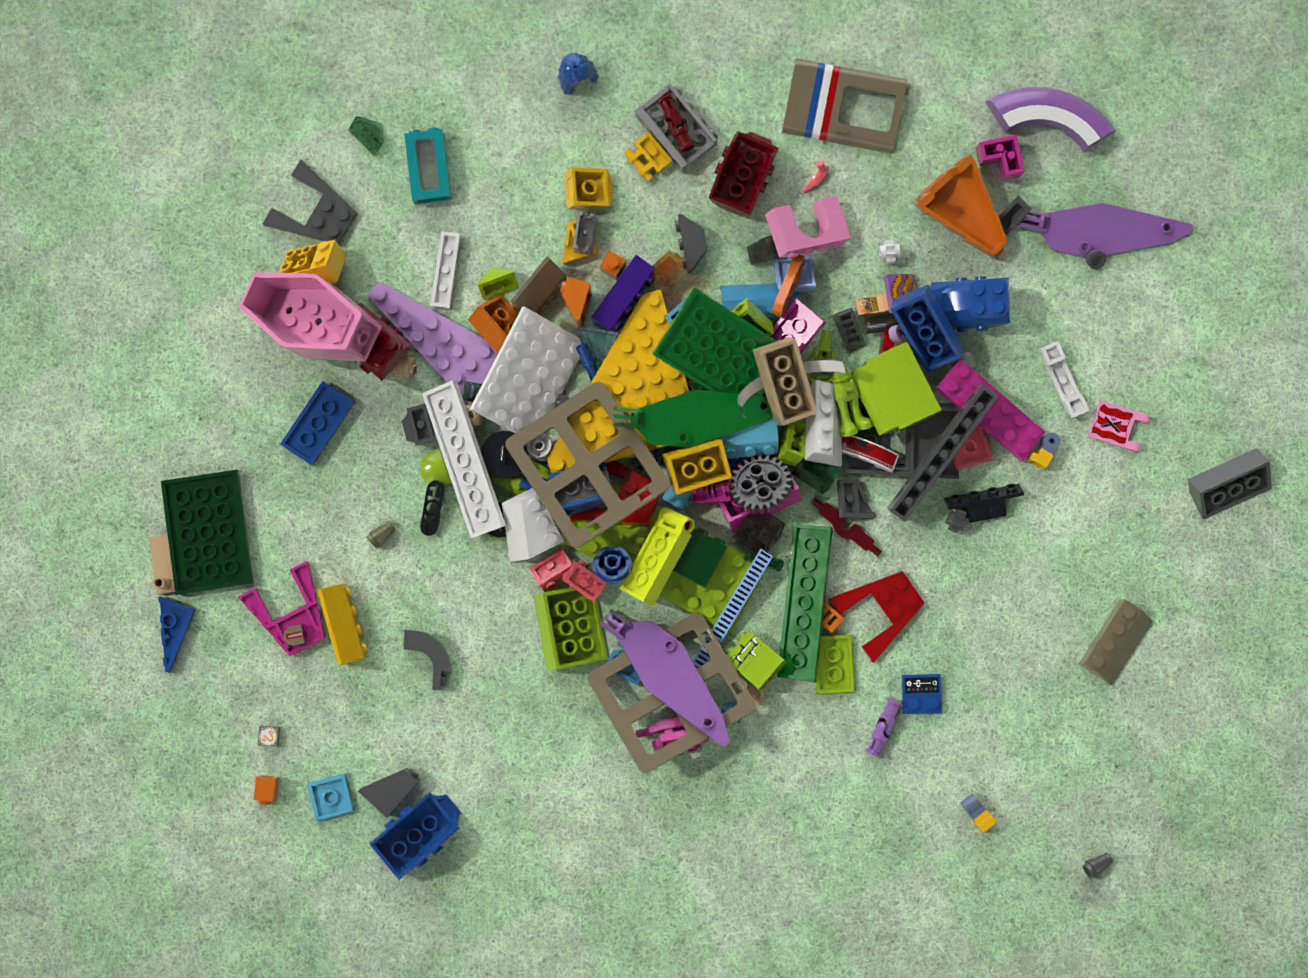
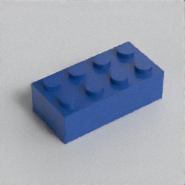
[891,284,964,372]

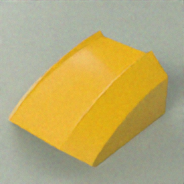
[564,167,613,209]

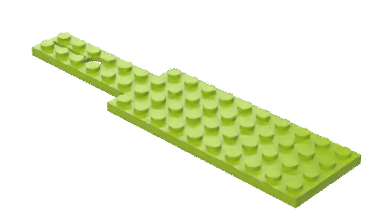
[488,459,767,634]

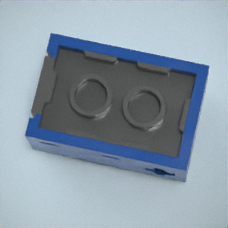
[548,462,612,515]

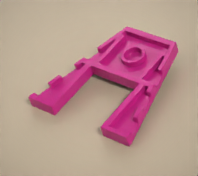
[238,561,326,656]

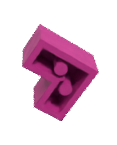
[975,135,1025,181]

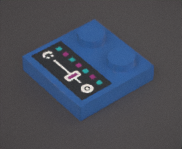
[901,674,942,714]

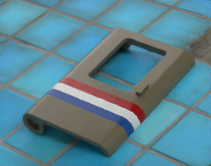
[782,58,910,154]

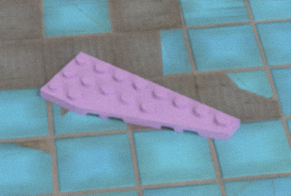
[367,282,498,404]

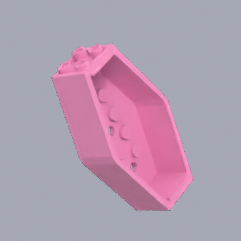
[239,272,382,362]

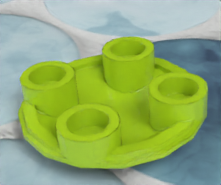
[420,450,452,488]

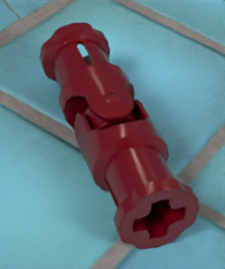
[657,94,695,153]

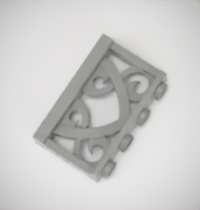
[635,83,718,173]

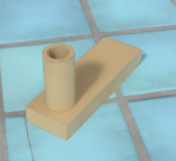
[149,535,175,595]

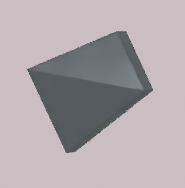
[999,195,1032,235]

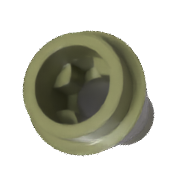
[366,521,396,548]

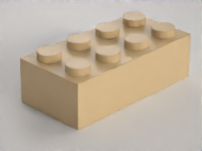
[753,337,817,426]

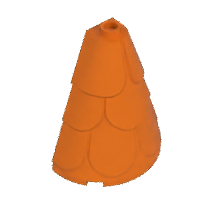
[914,155,1008,257]

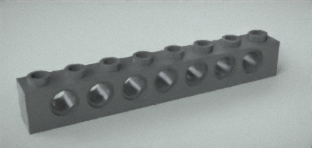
[887,383,999,522]

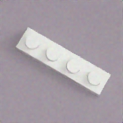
[430,231,461,309]

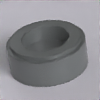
[1086,249,1106,269]

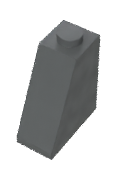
[358,768,420,818]

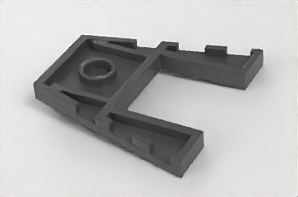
[263,159,357,245]

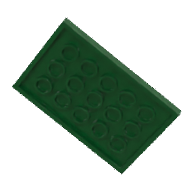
[161,469,254,595]

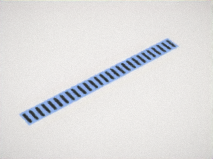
[693,549,773,669]

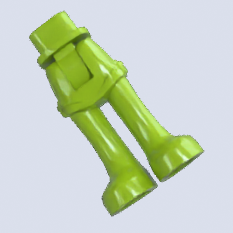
[832,366,874,437]

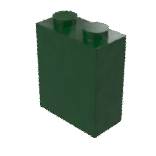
[673,527,727,588]

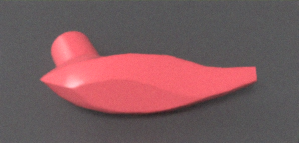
[802,160,829,192]

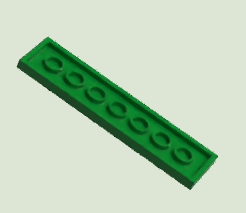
[777,524,833,682]

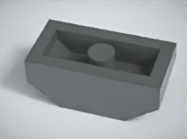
[402,404,435,446]

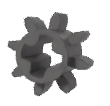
[945,509,969,533]

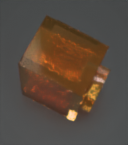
[653,250,683,287]

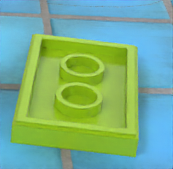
[815,634,855,695]

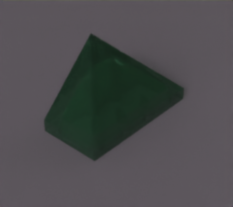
[348,116,384,156]

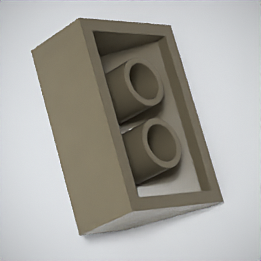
[511,256,567,316]

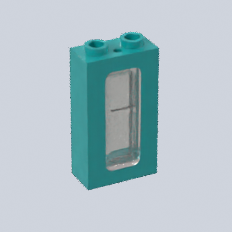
[404,127,452,205]

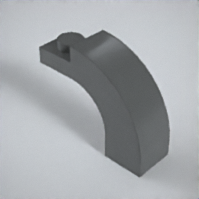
[403,630,451,690]

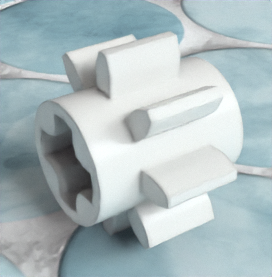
[879,240,900,264]

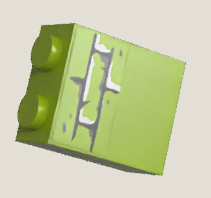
[726,630,786,692]

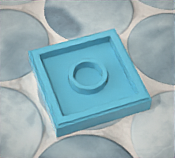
[307,773,355,822]

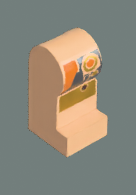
[855,293,889,317]

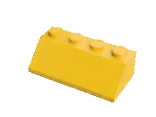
[317,584,369,665]

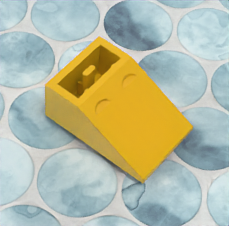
[279,240,346,284]

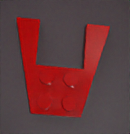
[570,460,659,525]
[828,571,925,663]

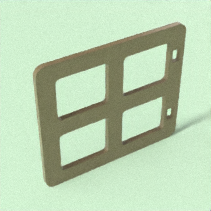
[505,382,670,548]
[588,613,756,773]

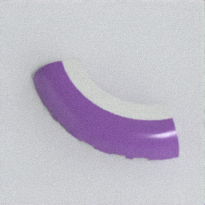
[986,87,1116,151]

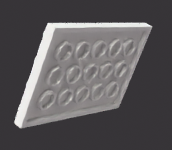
[470,306,586,433]

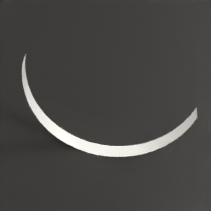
[738,360,845,418]

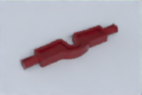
[810,497,882,557]

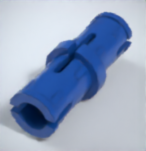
[576,343,598,382]

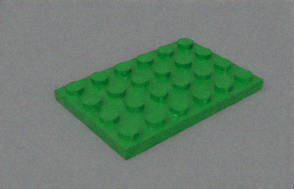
[652,287,777,396]

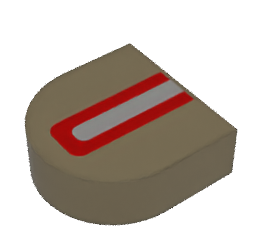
[283,624,306,645]

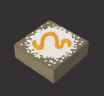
[258,726,280,747]

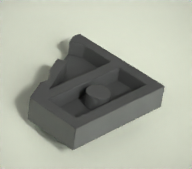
[837,479,876,519]

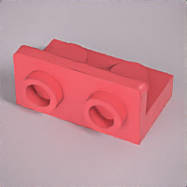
[530,548,572,592]
[562,560,607,602]

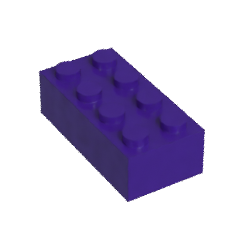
[591,255,656,336]

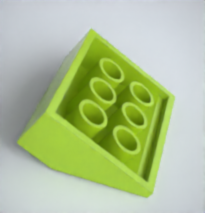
[533,587,608,671]

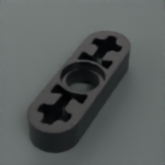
[420,480,445,536]

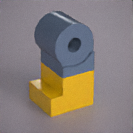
[1026,433,1060,470]
[960,793,997,833]

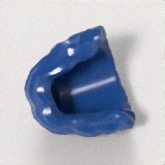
[558,53,599,95]

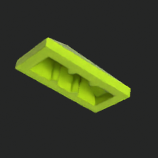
[477,267,519,300]

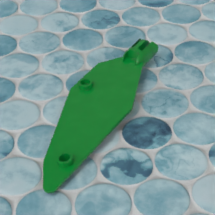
[612,389,773,448]

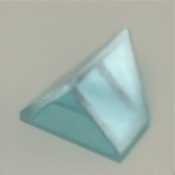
[574,327,620,362]

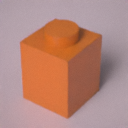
[600,251,626,280]
[253,775,279,805]

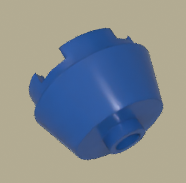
[593,546,632,583]

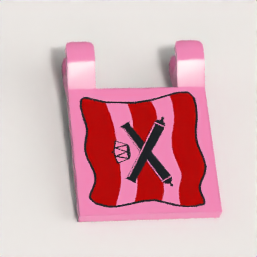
[1088,400,1150,453]

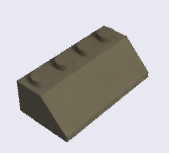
[1079,599,1152,685]

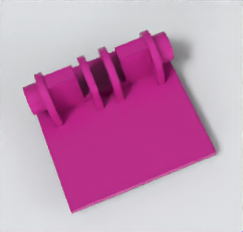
[691,467,731,504]

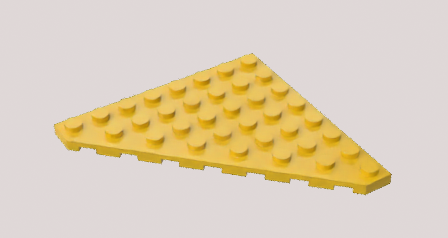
[547,289,689,474]

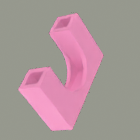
[765,196,851,259]

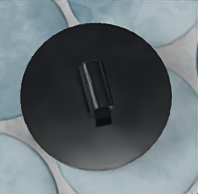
[481,431,529,479]

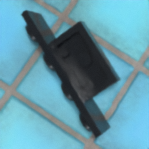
[944,484,1024,523]

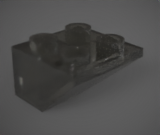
[729,513,785,557]

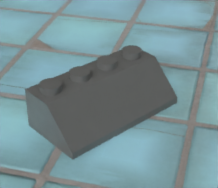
[1188,448,1272,519]

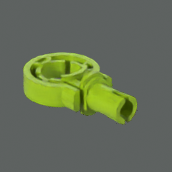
[806,330,836,383]

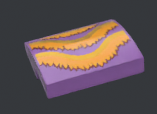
[883,274,917,314]

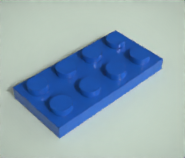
[280,381,356,466]

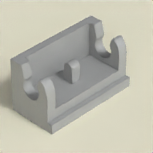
[573,211,598,255]

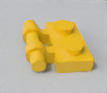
[624,132,673,182]

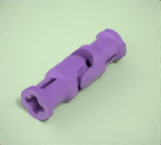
[865,698,904,758]

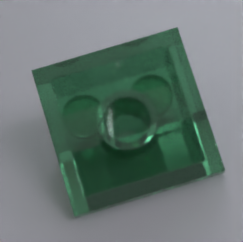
[791,455,848,494]

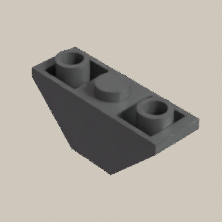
[675,214,707,274]

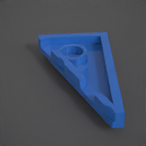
[158,596,196,673]

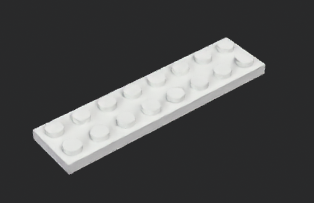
[422,380,506,538]

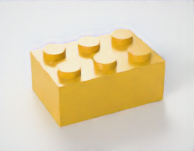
[662,438,732,494]

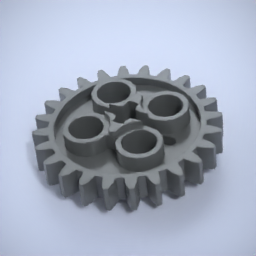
[729,455,793,514]

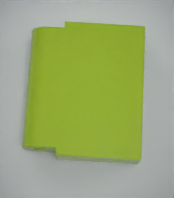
[849,342,941,436]

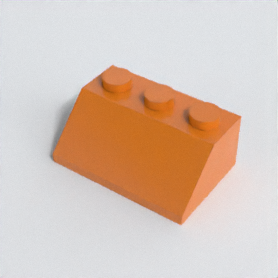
[560,277,592,330]
[468,294,519,354]

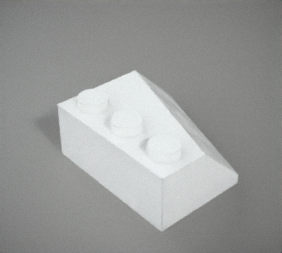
[502,488,564,562]

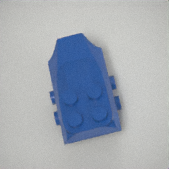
[930,276,1010,332]
[369,793,460,880]

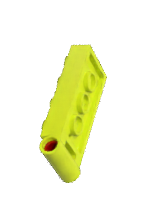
[619,507,695,607]

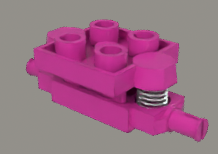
[635,717,710,752]

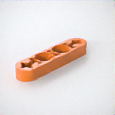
[772,254,806,317]

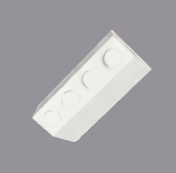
[805,380,842,466]

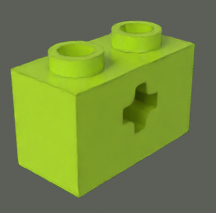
[777,420,806,467]

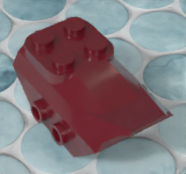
[708,131,779,216]
[353,303,413,381]

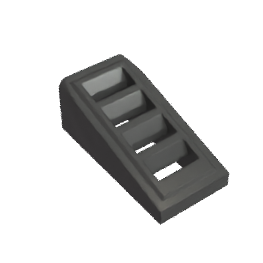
[833,308,865,351]

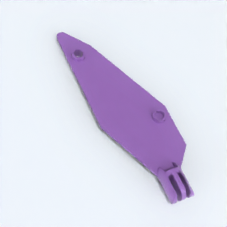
[1018,203,1194,258]
[600,609,729,746]

